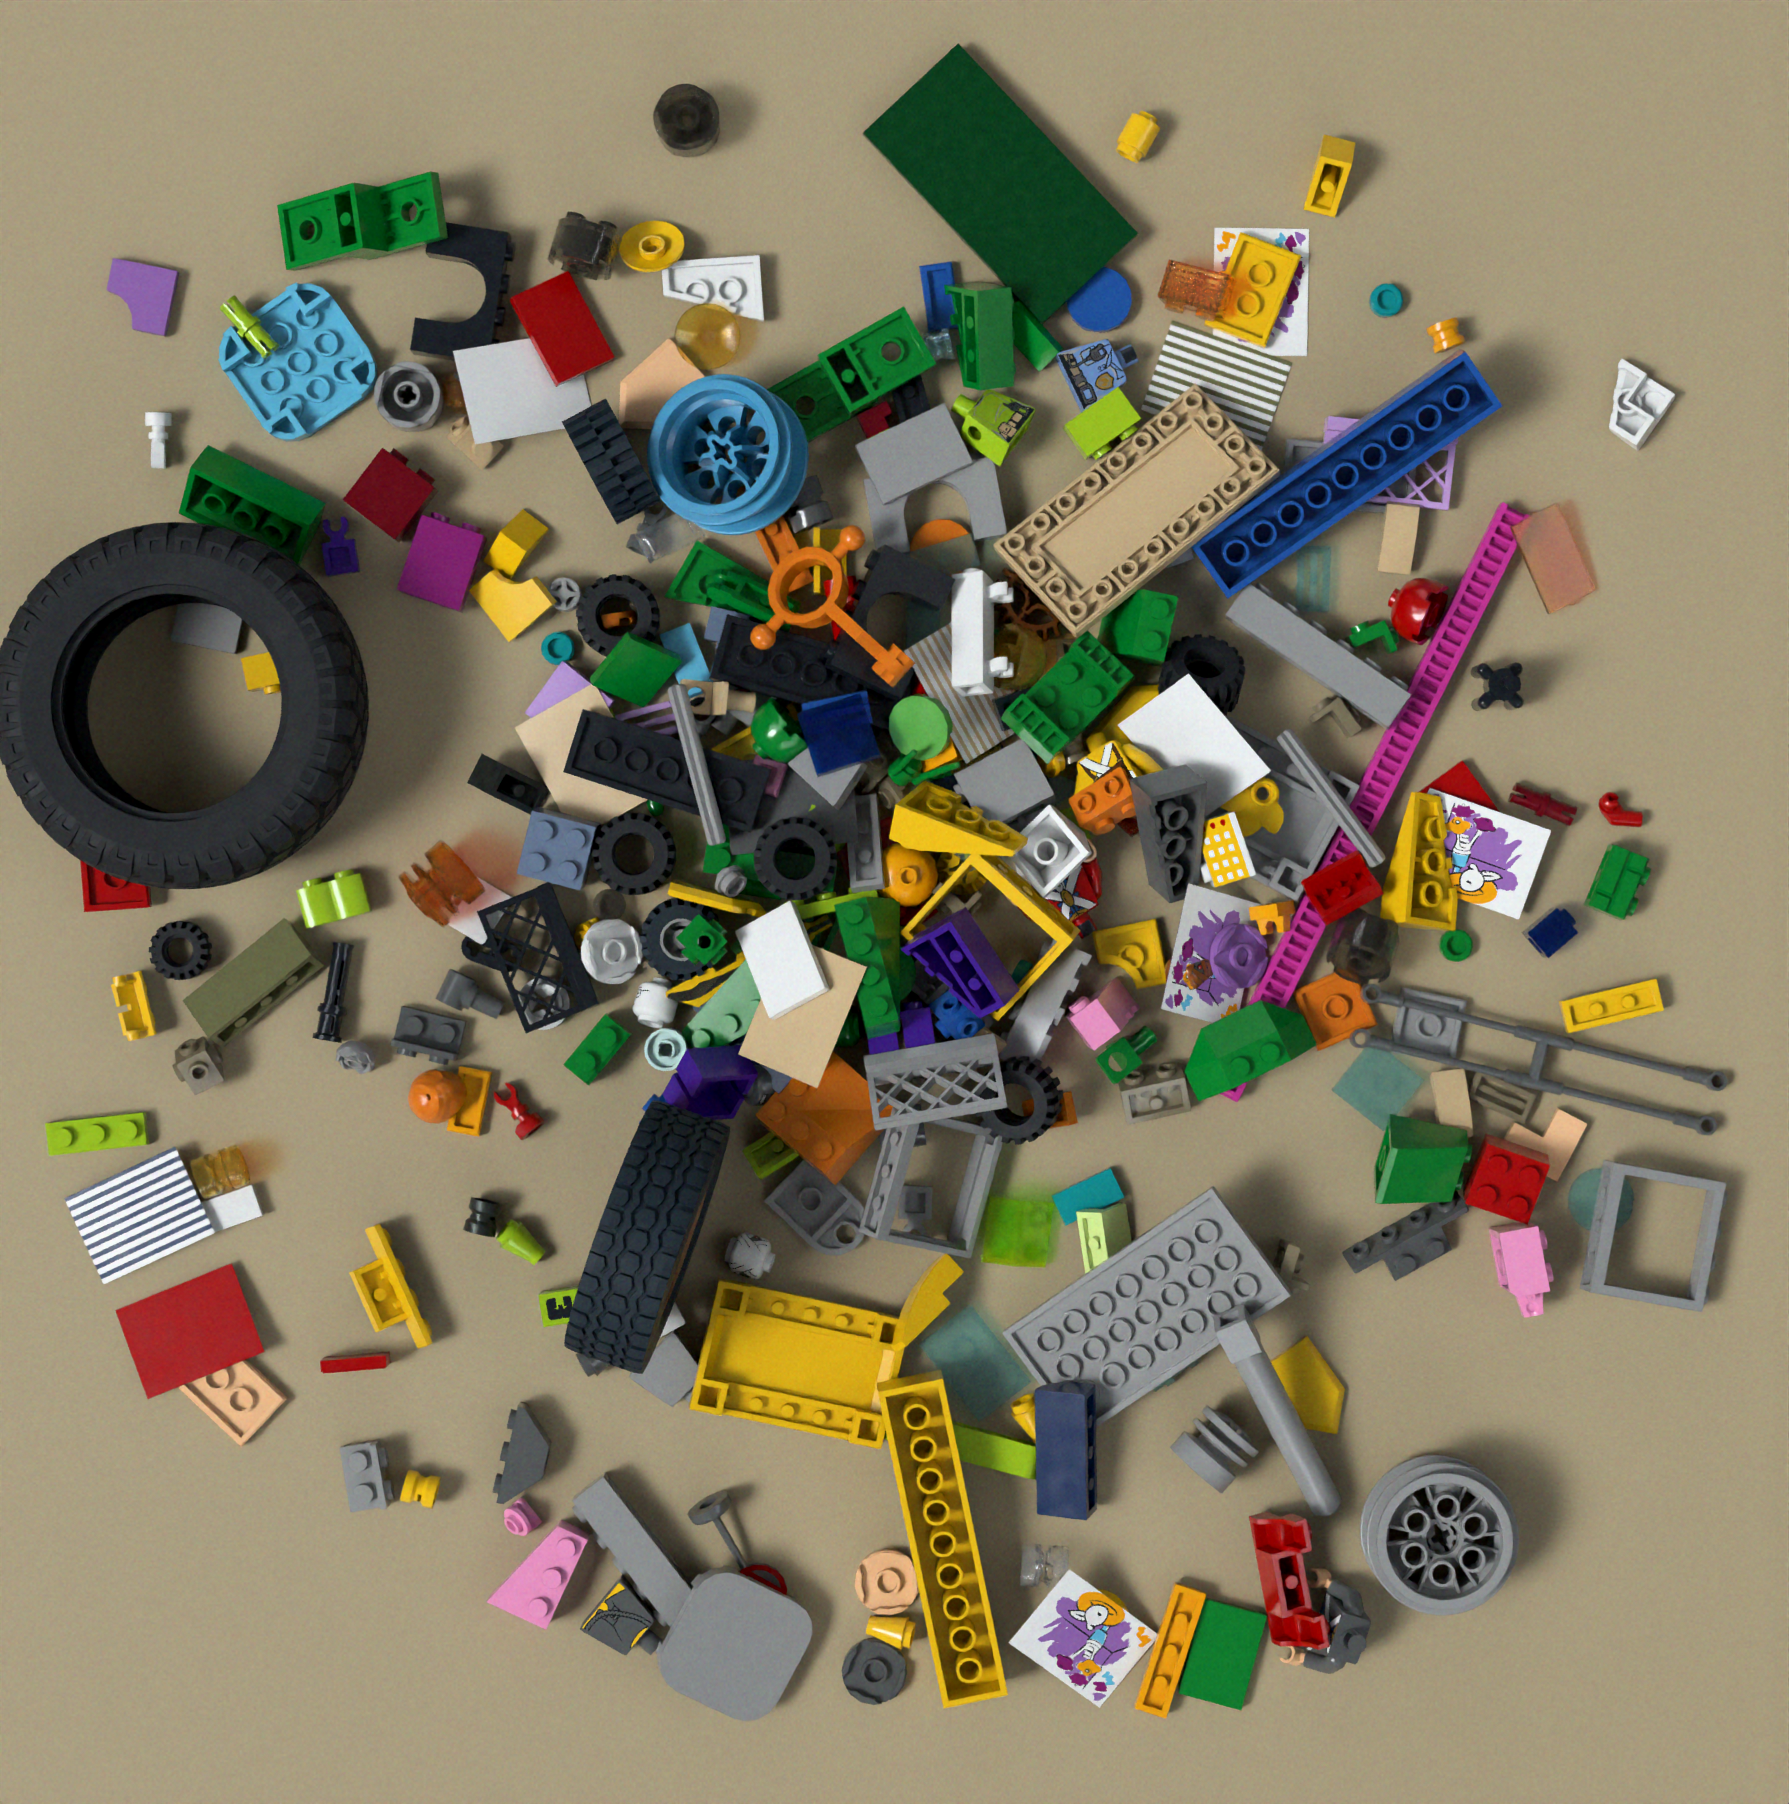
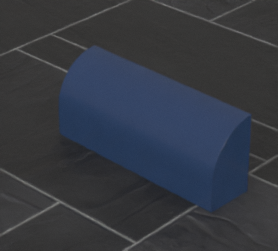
[1035,1382,1097,1520]

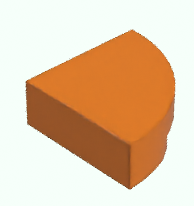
[601,610,637,630]

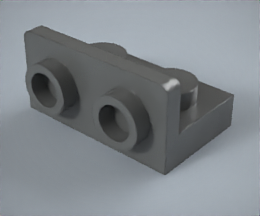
[390,1006,467,1065]

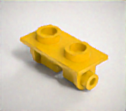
[111,971,157,1041]

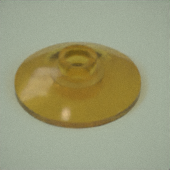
[675,303,741,370]

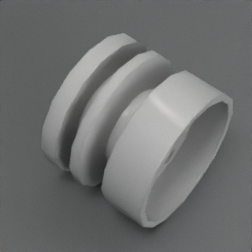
[1170,1405,1259,1493]

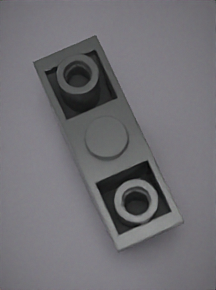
[493,1402,552,1504]

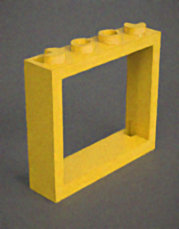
[900,854,1081,1021]

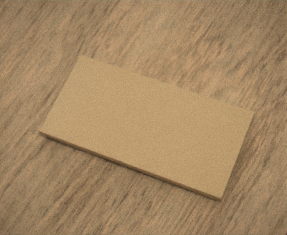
[993,383,1281,639]

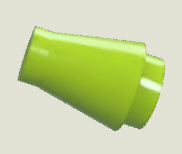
[496,1219,546,1265]

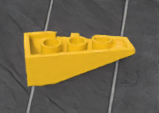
[889,781,1028,857]

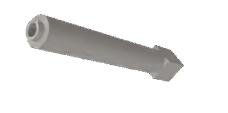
[1213,1304,1342,1516]

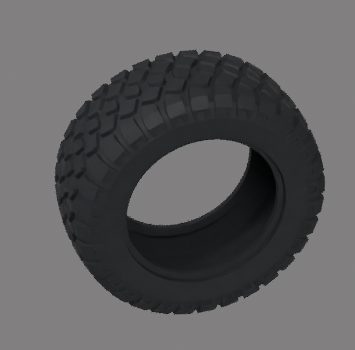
[0,522,369,889]

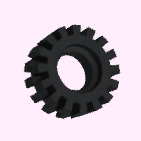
[149,921,212,980]

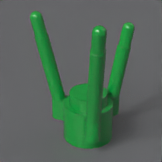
[888,749,960,786]

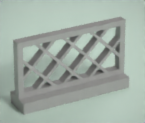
[863,1033,1007,1131]

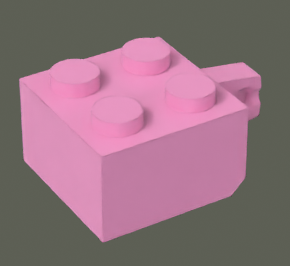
[1488,1222,1553,1318]

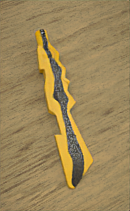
[666,914,833,1007]

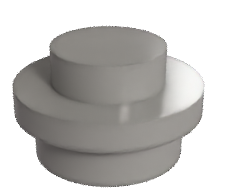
[715,865,747,897]

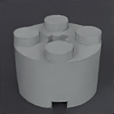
[374,361,444,432]

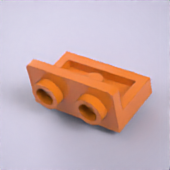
[1069,767,1136,835]

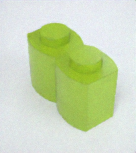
[296,869,372,928]

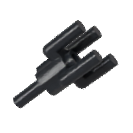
[1471,662,1524,711]

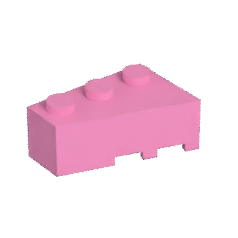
[1065,977,1140,1051]
[487,1520,591,1629]

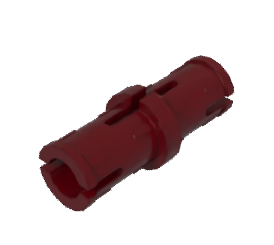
[1508,782,1577,826]

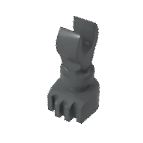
[626,503,667,558]

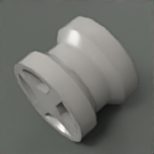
[548,577,582,612]

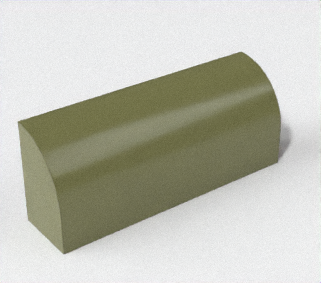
[183,918,324,1048]

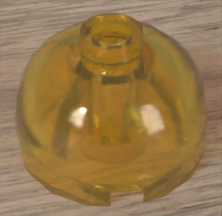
[994,623,1047,691]

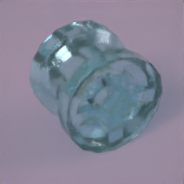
[921,327,955,362]

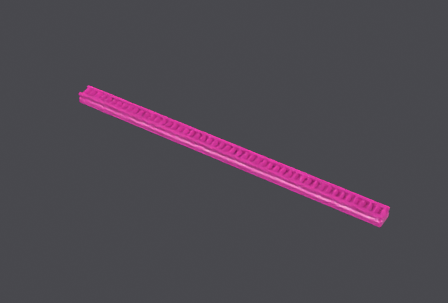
[1220,502,1532,1102]

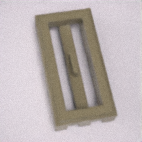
[1468,1072,1538,1124]

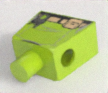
[951,389,1036,466]

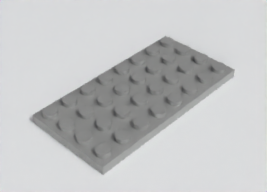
[1002,1185,1292,1427]

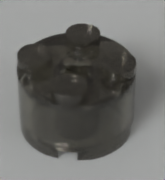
[653,84,721,157]
[547,211,622,280]
[1326,908,1400,984]

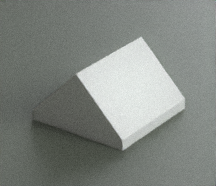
[1010,804,1092,898]

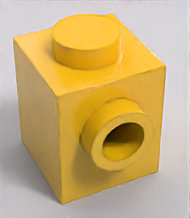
[241,652,281,695]

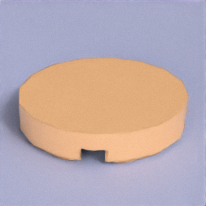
[855,1548,919,1615]

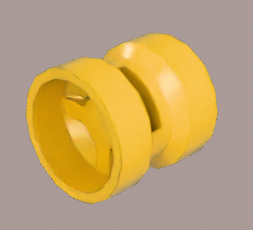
[400,1469,441,1509]

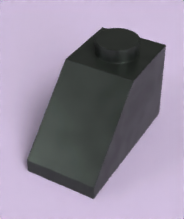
[467,754,549,815]

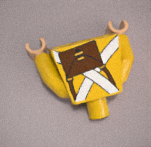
[1074,733,1163,836]

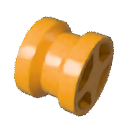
[1426,317,1466,354]

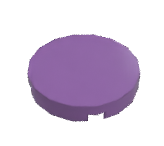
[1209,923,1268,989]

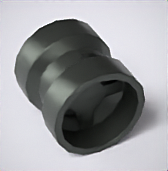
[463,1197,503,1237]

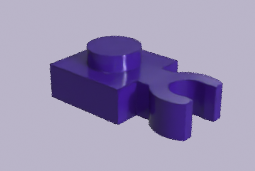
[321,517,360,577]

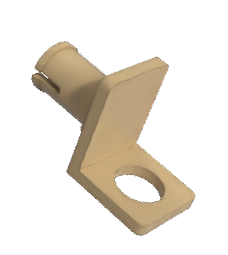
[680,679,756,716]

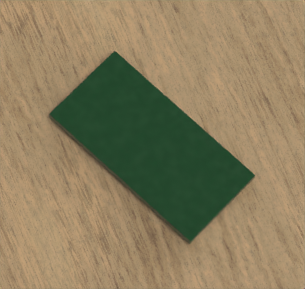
[863,43,1138,325]

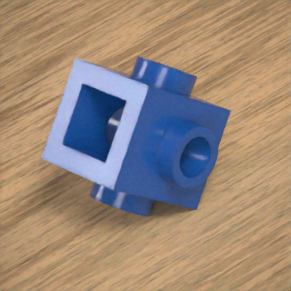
[928,990,986,1040]

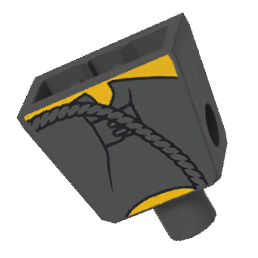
[580,1575,663,1655]

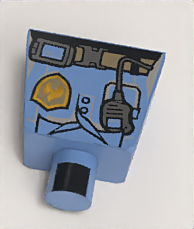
[1055,339,1139,413]

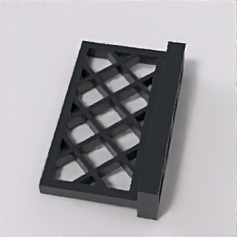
[477,882,600,1034]

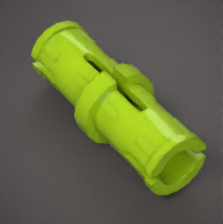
[220,295,279,359]

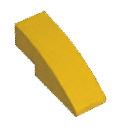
[892,1253,964,1352]

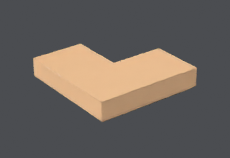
[1504,1108,1587,1181]

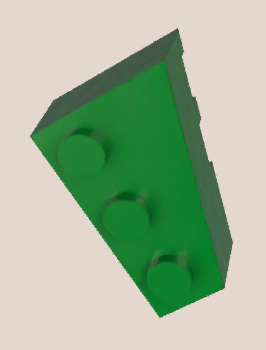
[944,281,1016,390]

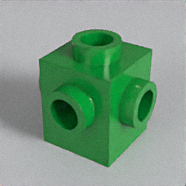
[676,914,728,966]

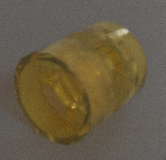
[191,1144,250,1199]

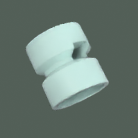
[644,1027,689,1071]

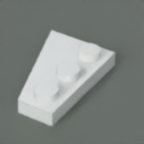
[662,255,764,322]

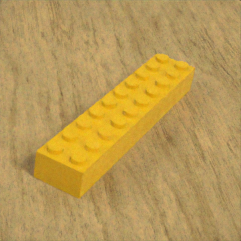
[877,1369,1008,1708]

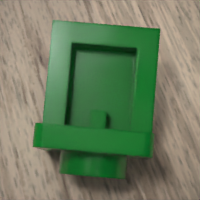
[1345,620,1399,654]

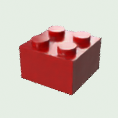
[1463,1133,1550,1225]

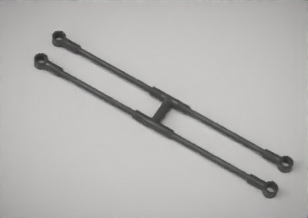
[1349,984,1727,1135]

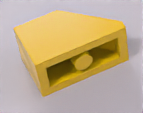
[1303,134,1356,218]

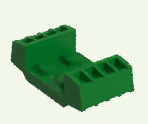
[1001,630,1135,764]

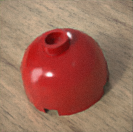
[1388,578,1449,645]

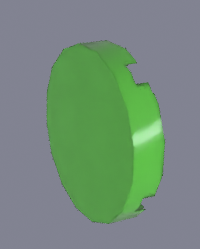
[889,693,953,760]

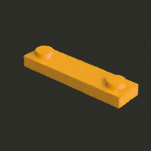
[1134,1582,1206,1719]

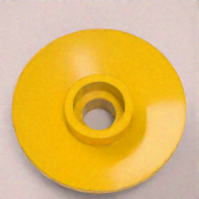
[619,221,685,272]

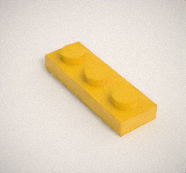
[1559,978,1664,1033]

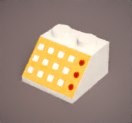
[1200,812,1256,887]

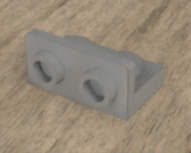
[340,1439,395,1512]

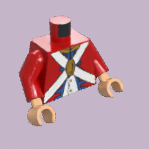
[1005,839,1102,939]

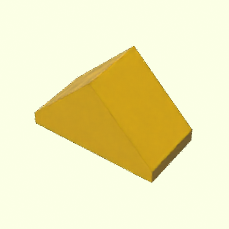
[484,509,549,580]

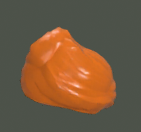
[408,1069,467,1124]

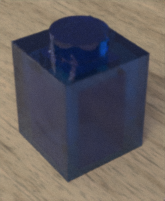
[1522,907,1579,958]

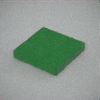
[590,631,682,708]

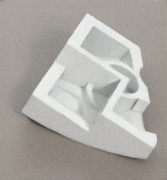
[1609,359,1676,451]

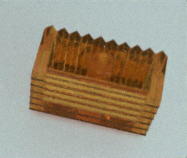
[1158,259,1236,322]

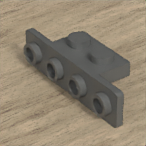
[1342,1190,1469,1281]

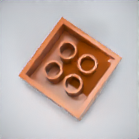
[755,1052,893,1185]

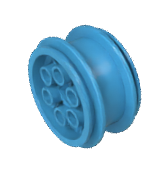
[647,374,809,535]

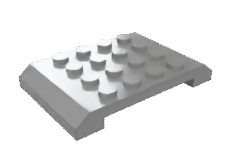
[1204,715,1360,901]

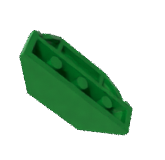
[1184,1000,1317,1101]

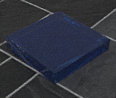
[797,693,881,778]

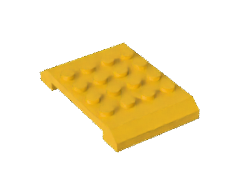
[688,1279,905,1449]

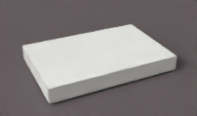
[735,901,830,1020]

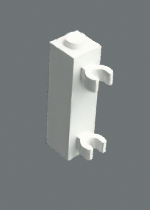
[952,568,1014,697]

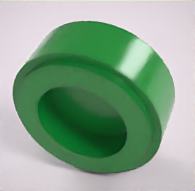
[1438,929,1473,962]

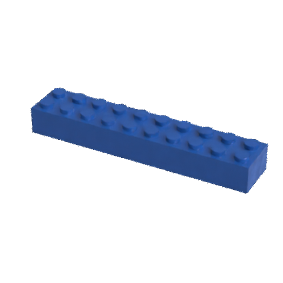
[1192,349,1502,598]

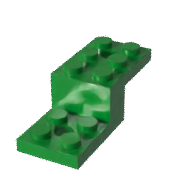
[277,171,448,271]
[767,306,936,443]

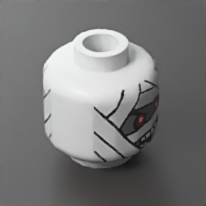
[725,1232,776,1280]

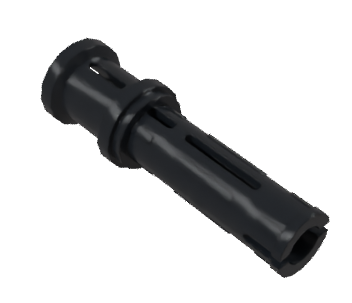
[312,942,354,1043]

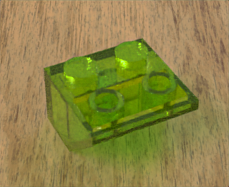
[980,1194,1054,1268]

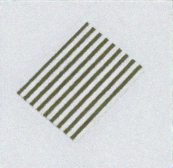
[1141,321,1292,450]

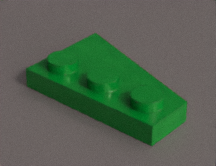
[664,540,769,616]

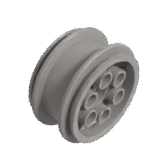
[1360,1455,1519,1615]

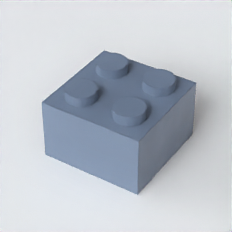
[517,806,601,890]

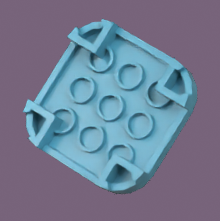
[218,282,378,442]

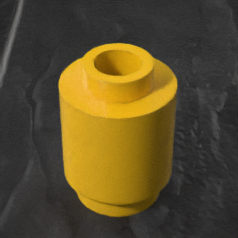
[1116,111,1160,163]

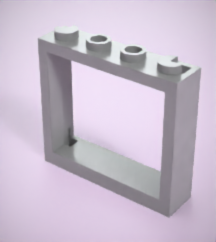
[859,1107,1002,1259]
[1580,1160,1728,1312]

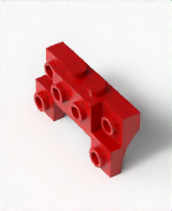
[1249,1511,1330,1650]

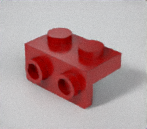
[1301,850,1383,926]

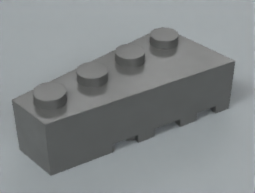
[1129,764,1207,903]

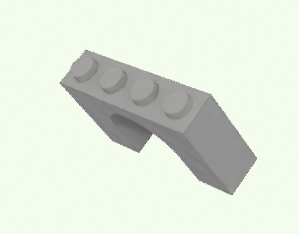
[863,452,1007,555]

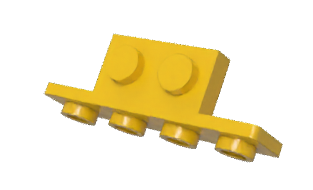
[349,1224,433,1349]

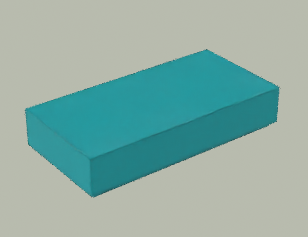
[1051,1167,1125,1226]

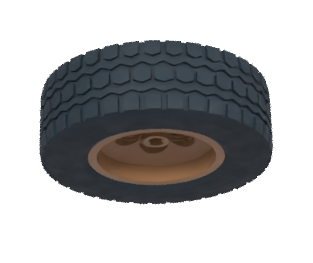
[564,1100,730,1374]

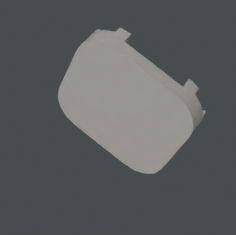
[656,1565,813,1721]

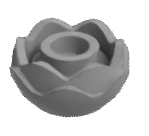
[336,1040,376,1074]

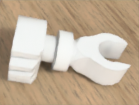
[145,412,172,469]

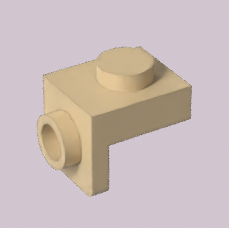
[446,414,504,470]

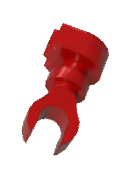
[494,1083,545,1140]

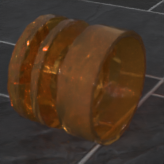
[398,840,486,928]

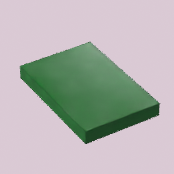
[1177,1597,1267,1710]

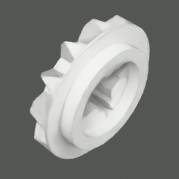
[518,978,570,1030]

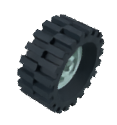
[562,398,661,525]

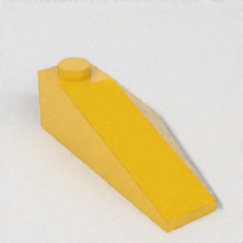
[1380,792,1458,931]

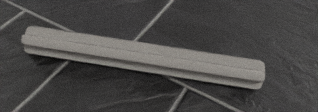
[668,684,726,846]
[1277,729,1386,868]

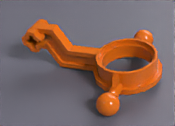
[750,525,915,688]

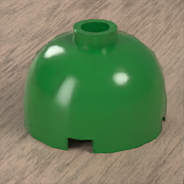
[751,698,814,763]

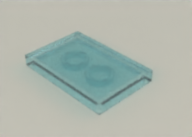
[919,1304,1031,1422]

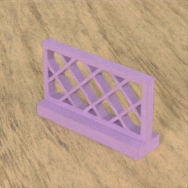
[1323,416,1458,511]

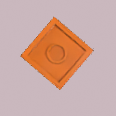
[1292,965,1378,1051]

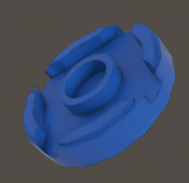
[1067,267,1132,333]

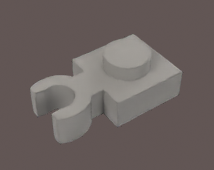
[898,1185,932,1236]

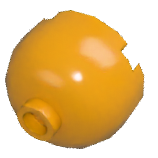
[878,843,939,907]

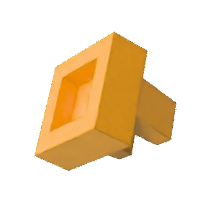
[1249,900,1295,935]

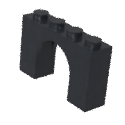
[410,222,516,361]
[824,545,955,701]

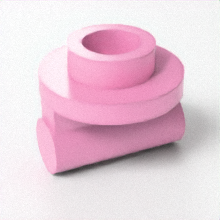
[504,1496,542,1536]

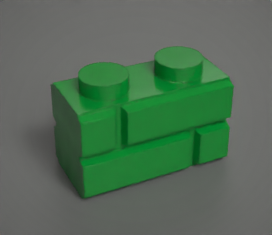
[1584,844,1651,920]
[563,1013,633,1086]

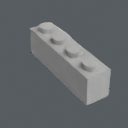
[998,938,1092,1062]

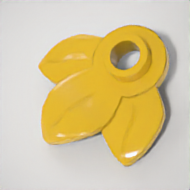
[1220,777,1284,837]

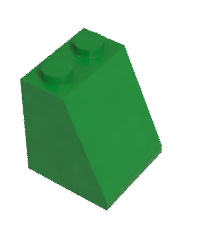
[1097,589,1178,666]
[1374,1114,1472,1204]

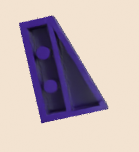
[901,907,1020,1018]

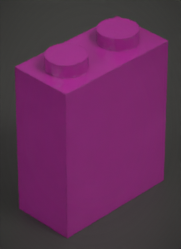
[396,512,487,613]

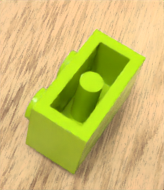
[1063,387,1141,461]

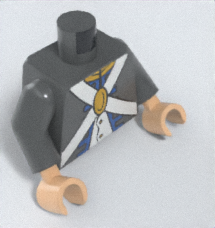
[1280,1568,1371,1674]

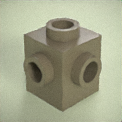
[173,1036,224,1095]

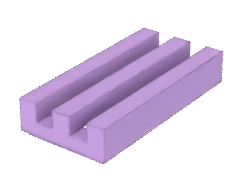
[615,701,679,736]

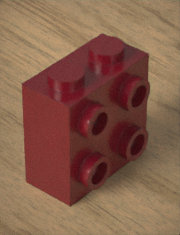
[343,448,438,543]

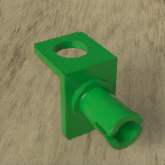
[1095,1026,1157,1084]

